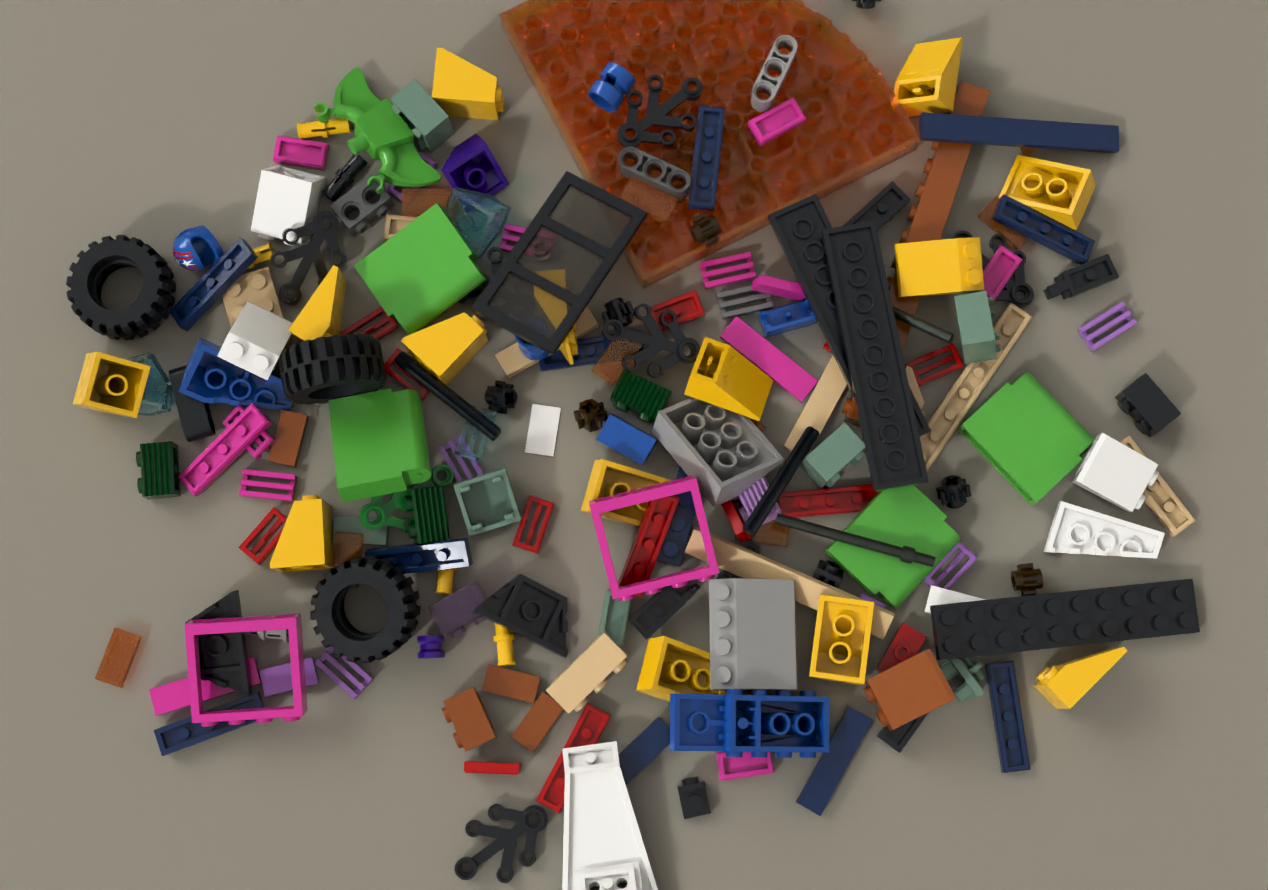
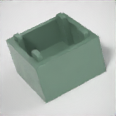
[391,79,454,153]
[954,291,1001,364]
[800,422,865,488]
[453,467,521,536]

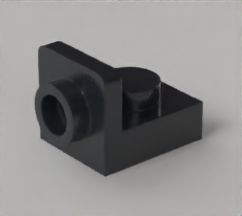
[812,560,844,588]
[677,776,711,819]

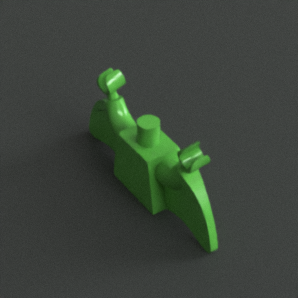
[314,67,441,194]

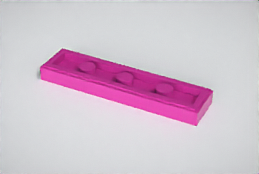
[720,316,818,403]
[178,403,272,496]
[149,657,262,716]

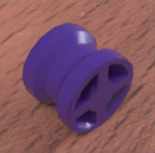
[417,635,445,659]

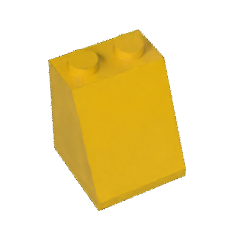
[432,47,505,121]
[401,312,489,385]
[73,352,151,418]
[270,495,334,573]

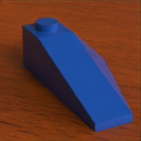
[179,337,293,411]

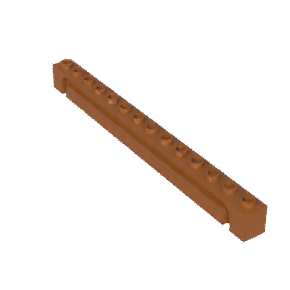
[842,81,990,427]

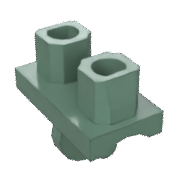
[939,657,985,703]

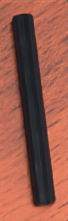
[394,351,502,441]
[743,426,819,536]

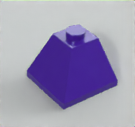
[441,134,509,212]

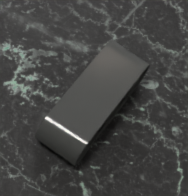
[619,147,691,200]

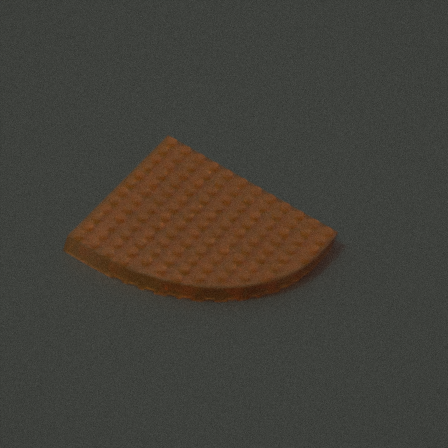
[499,0,920,289]

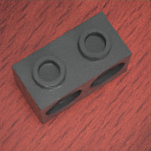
[330,174,394,236]

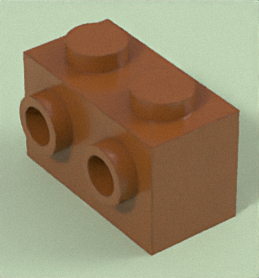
[442,687,498,752]

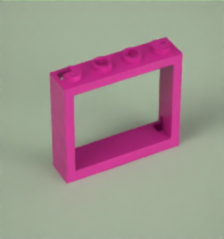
[589,475,719,601]
[185,613,308,727]

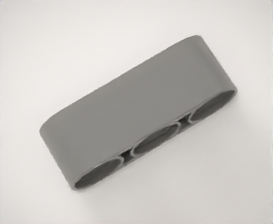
[750,35,798,112]

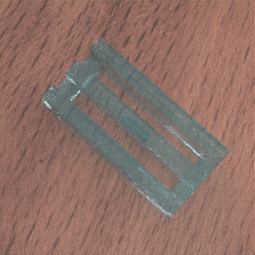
[455,405,497,462]

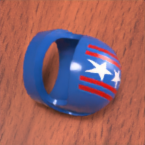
[172,225,224,271]

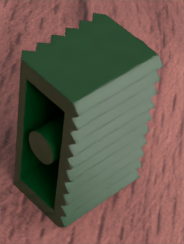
[610,369,672,424]
[136,441,181,500]
[404,486,450,544]

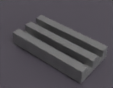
[716,285,774,320]

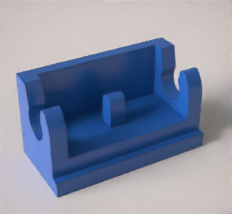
[758,299,817,338]
[596,414,658,465]

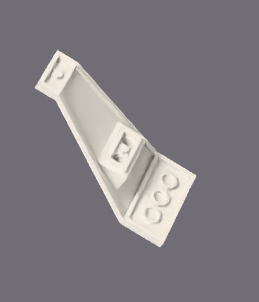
[562,741,658,890]

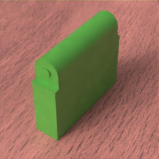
[354,203,487,335]
[957,370,1095,506]
[329,388,431,503]
[824,485,961,610]

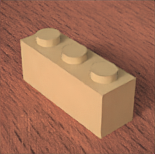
[546,630,627,714]

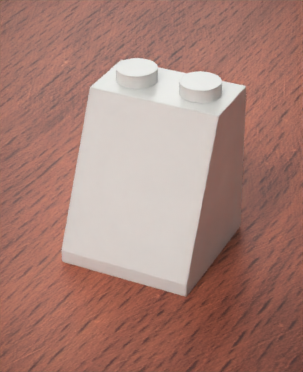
[251,165,327,246]
[217,301,293,380]
[1071,433,1159,512]

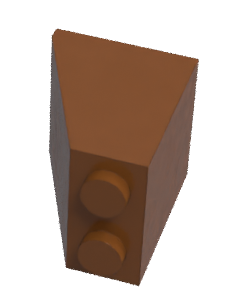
[863,648,956,731]

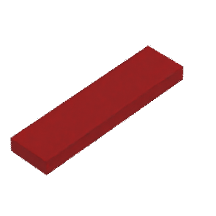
[777,484,880,518]
[618,495,680,598]
[536,703,611,814]

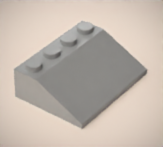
[652,397,784,507]
[709,578,797,692]

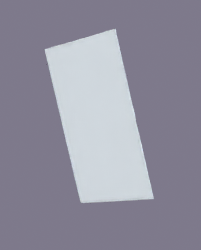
[525,404,561,457]

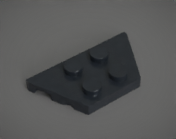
[473,574,568,658]
[185,590,252,695]

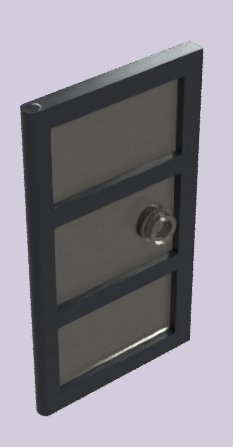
[472,171,648,355]

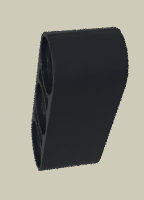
[169,365,216,442]

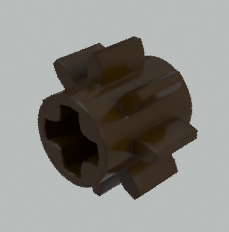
[689,213,722,248]
[574,399,608,432]
[1011,563,1043,596]

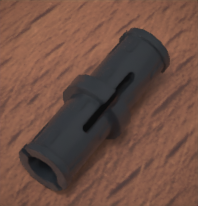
[322,154,368,202]

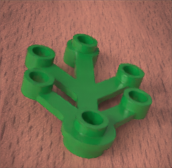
[359,465,454,533]

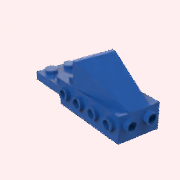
[670,689,829,758]

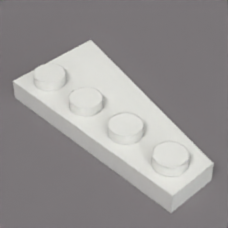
[1043,501,1165,559]

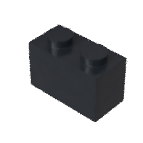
[1115,373,1181,437]

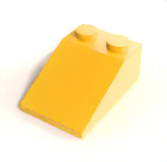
[998,155,1096,230]
[894,237,984,297]
[288,265,347,343]
[581,459,671,527]
[808,595,874,685]
[636,636,726,701]
[1033,647,1128,709]

